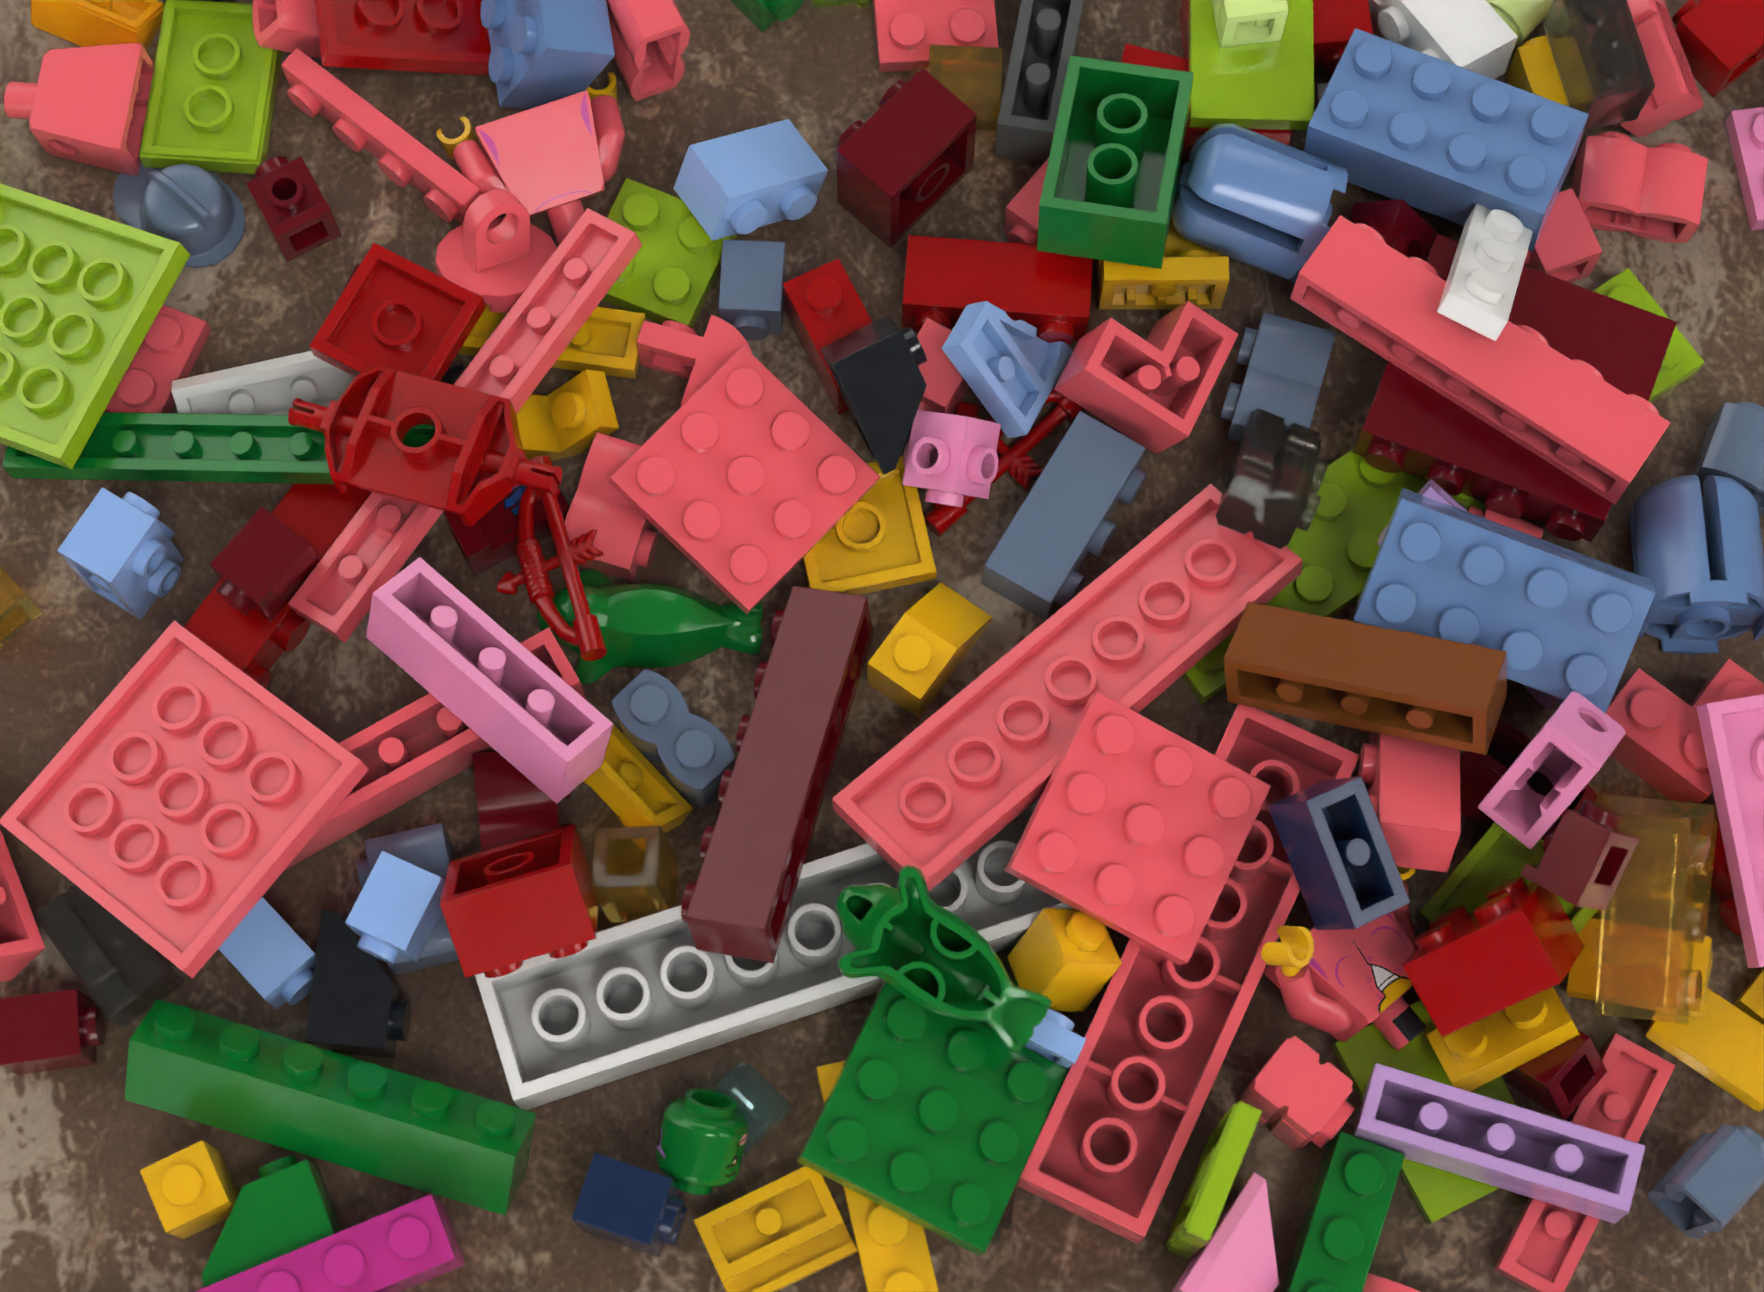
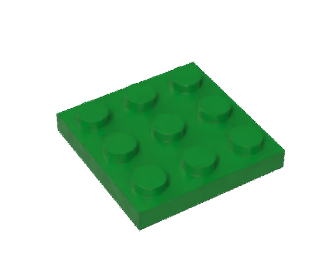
[797,980,1068,1256]

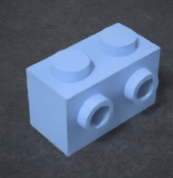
[673,119,828,241]
[57,487,184,620]

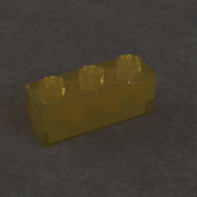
[1594,813,1711,1024]

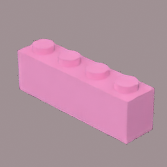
[366,557,613,804]

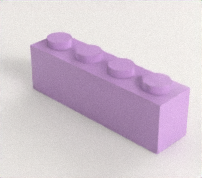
[1353,1063,1645,1224]

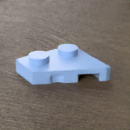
[941,301,1073,438]

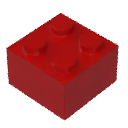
[439,824,599,978]
[1402,877,1585,1037]

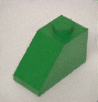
[201,1156,342,1287]

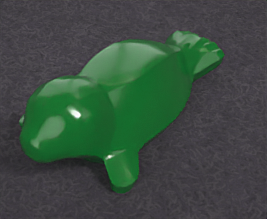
[536,569,763,684]
[835,865,1052,1054]

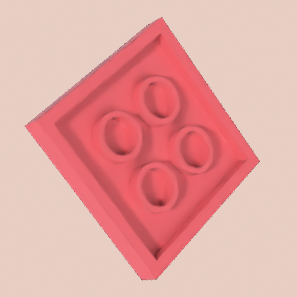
[609,346,880,615]
[1005,691,1271,965]

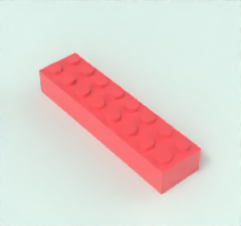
[1016,704,1360,1244]

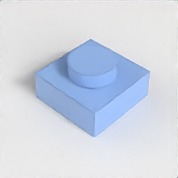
[1024,1009,1086,1069]

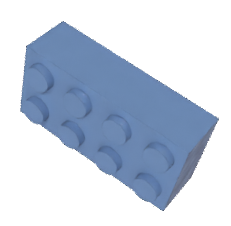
[480,0,615,110]
[1304,28,1589,252]
[1353,488,1656,713]

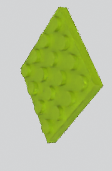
[0,183,190,469]

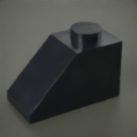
[820,315,927,475]
[305,910,411,1058]

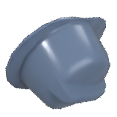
[113,162,246,268]

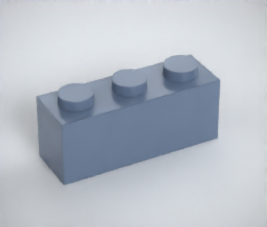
[982,411,1148,621]

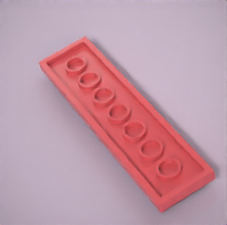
[832,484,1303,892]

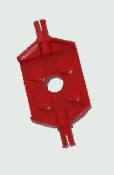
[288,366,562,527]

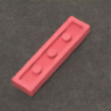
[281,48,481,224]
[1493,1033,1676,1292]

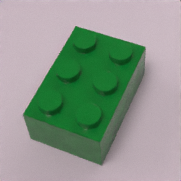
[1037,55,1194,269]

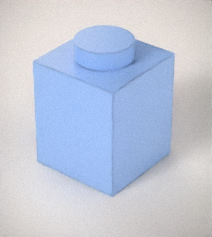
[345,851,445,964]
[218,897,316,1010]

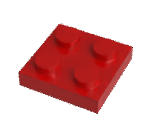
[309,243,486,381]

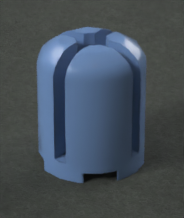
[1172,123,1348,283]
[1629,474,1764,655]

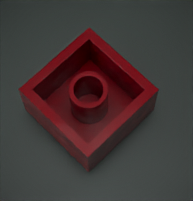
[836,67,977,249]

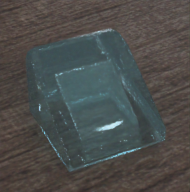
[713,1063,791,1158]

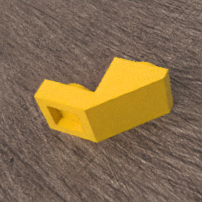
[517,369,619,461]

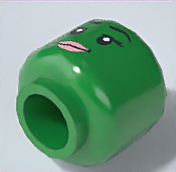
[655,1088,750,1195]

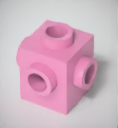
[902,410,1001,507]

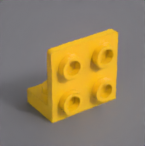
[1097,213,1230,310]

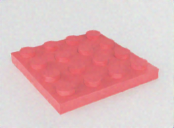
[0,620,369,979]

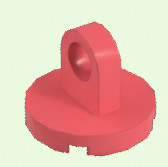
[435,189,557,313]

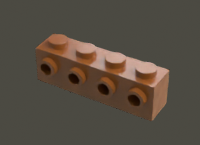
[1224,602,1507,755]

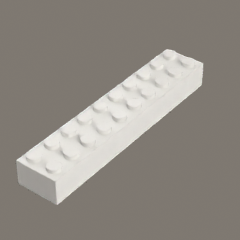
[475,798,1075,1110]

